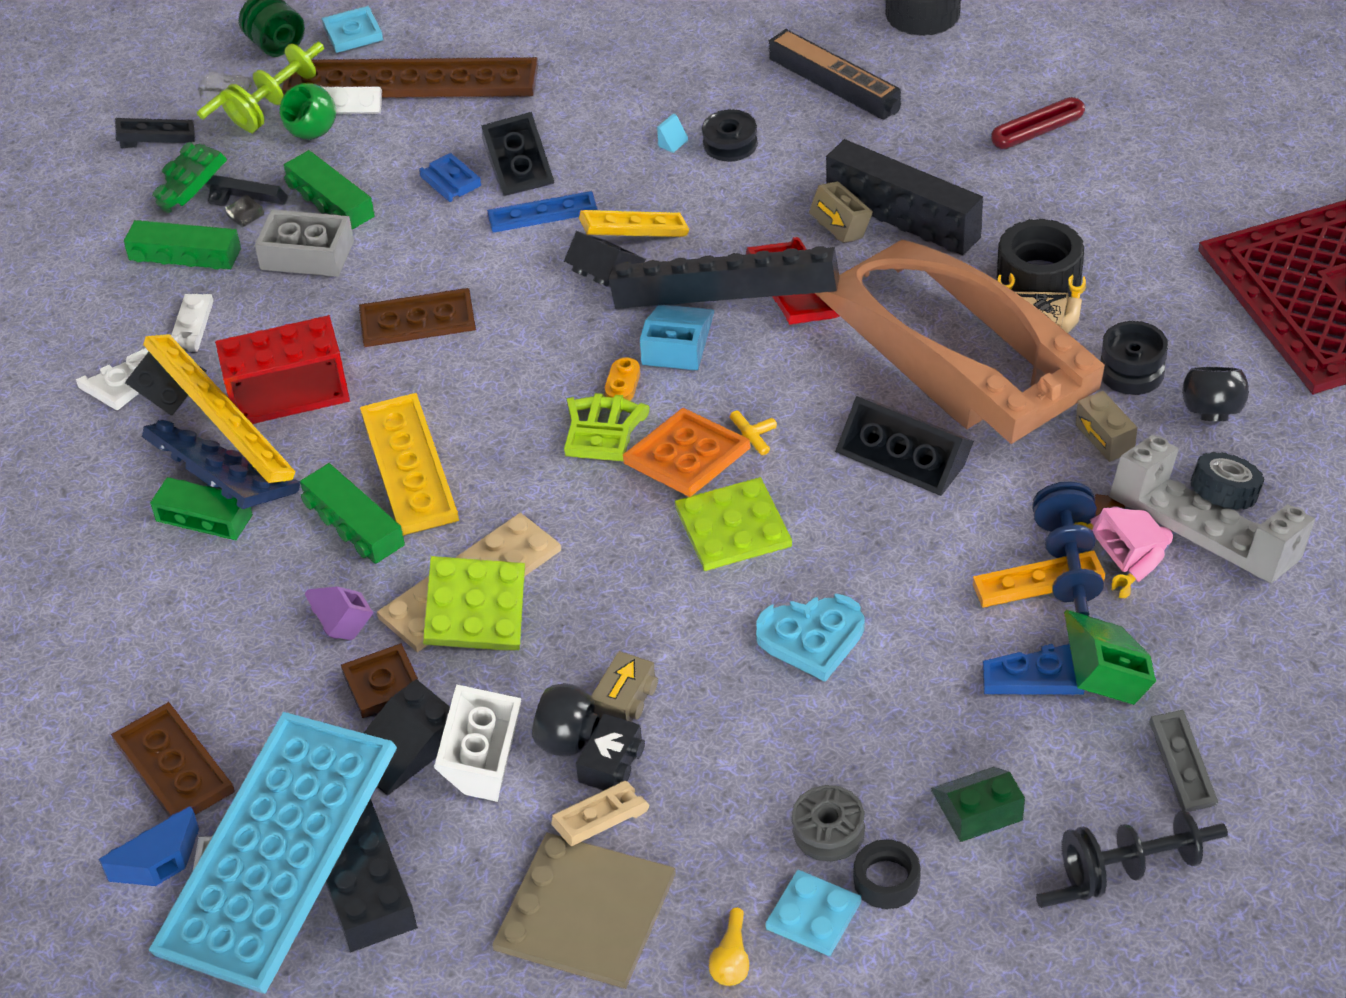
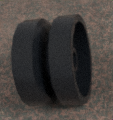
[1101,321,1168,395]

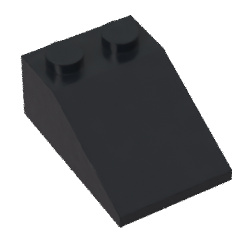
[481,112,555,196]
[364,679,450,796]

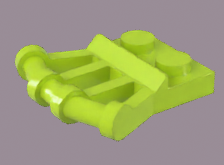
[564,393,650,461]

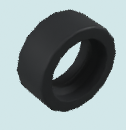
[853,839,921,909]

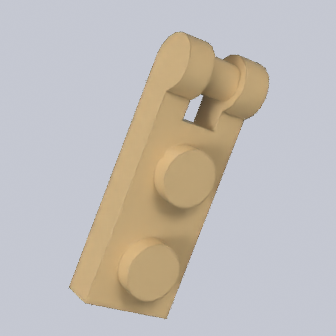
[551,781,649,847]

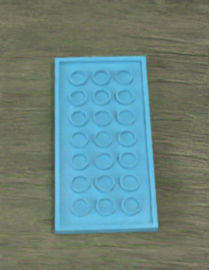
[149,712,397,994]

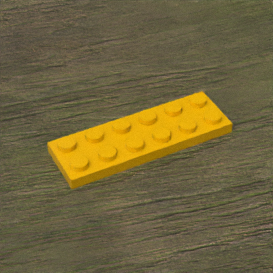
[360,393,459,536]

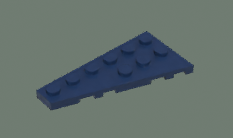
[142,420,300,509]

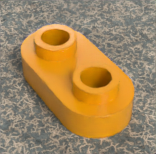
[605,357,640,401]

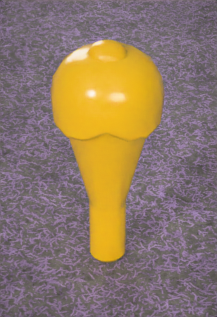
[708,907,750,986]

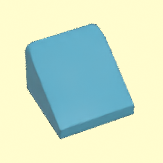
[657,114,689,152]

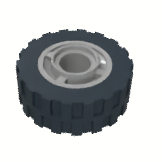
[1190,452,1264,510]

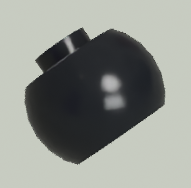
[1182,367,1249,421]
[532,683,600,757]

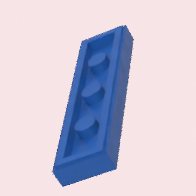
[487,191,598,233]

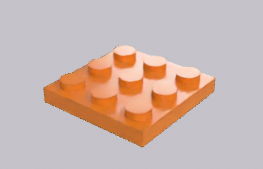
[623,408,750,497]

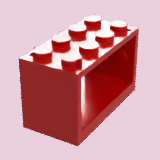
[215,315,350,424]

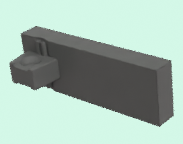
[1149,709,1218,812]

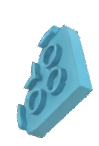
[756,594,864,682]

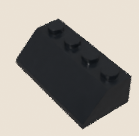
[835,396,974,496]

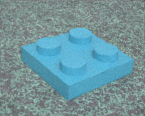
[322,6,383,53]
[766,870,861,956]

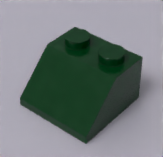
[931,767,1025,842]

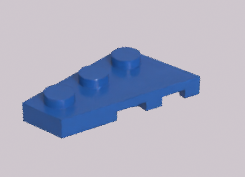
[983,644,1085,694]

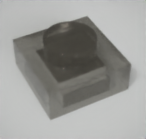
[225,195,264,227]

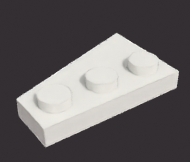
[76,348,148,410]

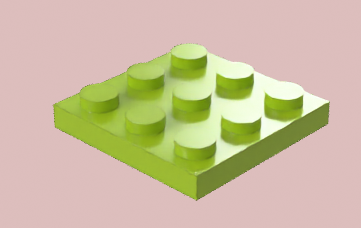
[675,477,792,571]
[423,556,525,651]

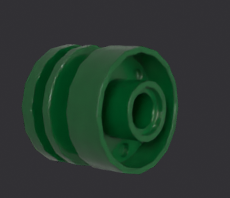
[238,0,305,57]

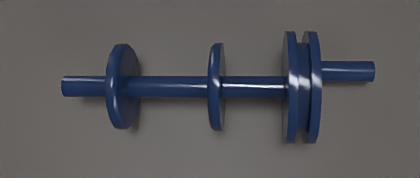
[1032,481,1104,616]

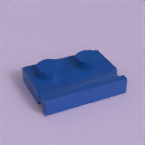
[419,153,481,202]

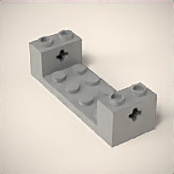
[1109,435,1316,584]

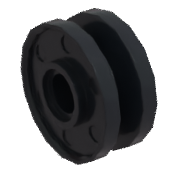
[702,109,758,162]

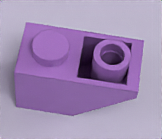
[305,586,373,640]

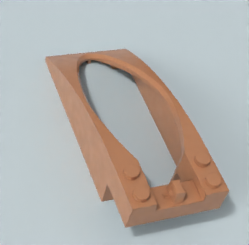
[815,240,1105,444]

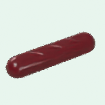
[991,97,1085,149]

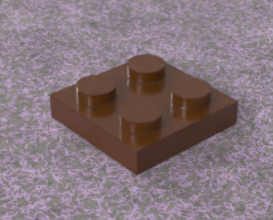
[341,643,419,718]

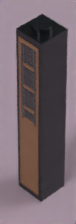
[769,29,901,120]

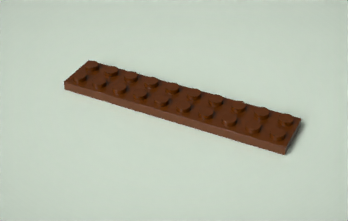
[282,57,538,98]

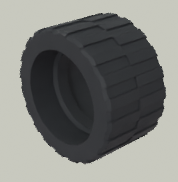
[886,0,961,36]
[996,219,1084,297]

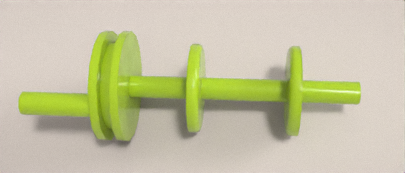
[197,41,324,133]

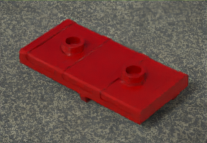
[746,237,840,325]

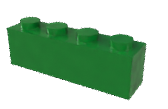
[283,150,375,230]
[123,220,241,270]
[300,463,405,564]

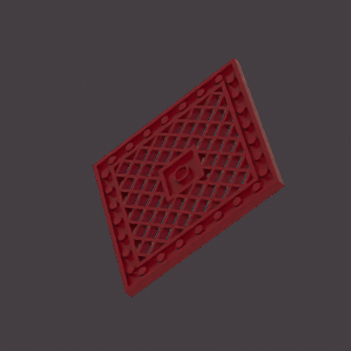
[1198,200,1346,395]

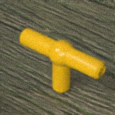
[730,410,777,455]

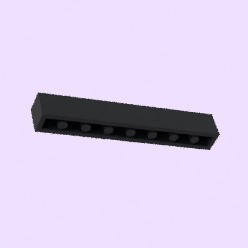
[609,246,840,309]

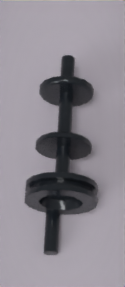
[1036,810,1228,908]

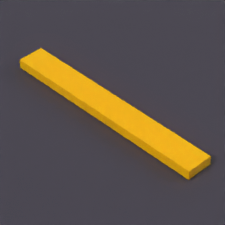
[143,334,296,483]

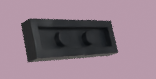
[115,118,195,148]
[205,175,288,206]

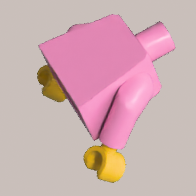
[1074,507,1173,598]

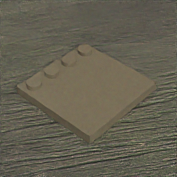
[492,832,676,989]

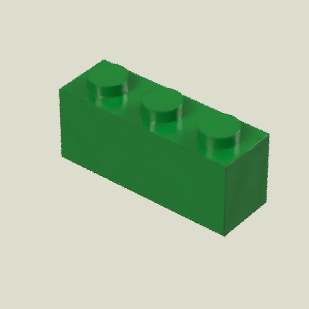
[150,477,253,541]

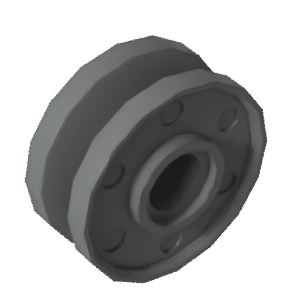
[791,785,865,862]

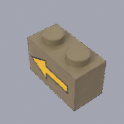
[809,182,873,243]
[1076,391,1138,462]
[591,651,658,722]

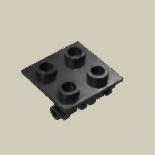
[124,351,207,416]

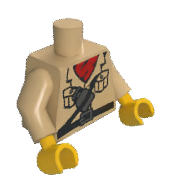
[997,273,1086,333]

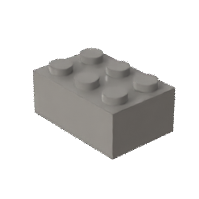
[255,209,354,277]

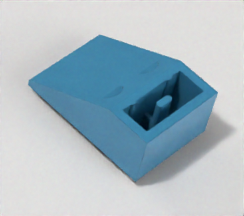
[640,305,714,371]

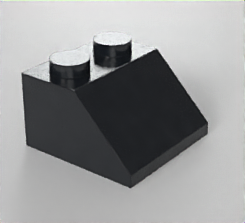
[564,231,646,287]

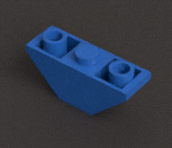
[99,806,199,886]

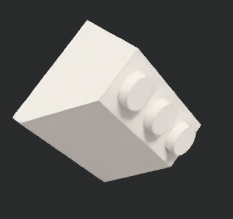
[434,684,521,802]

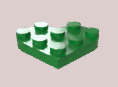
[153,142,228,213]

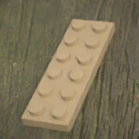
[377,512,561,653]

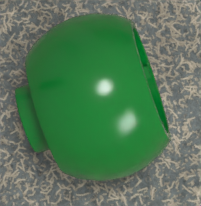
[279,83,336,140]

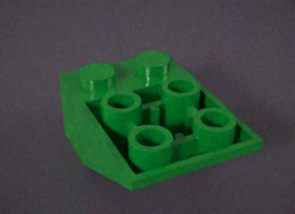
[1064,609,1156,705]

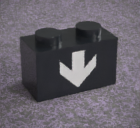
[576,714,645,790]

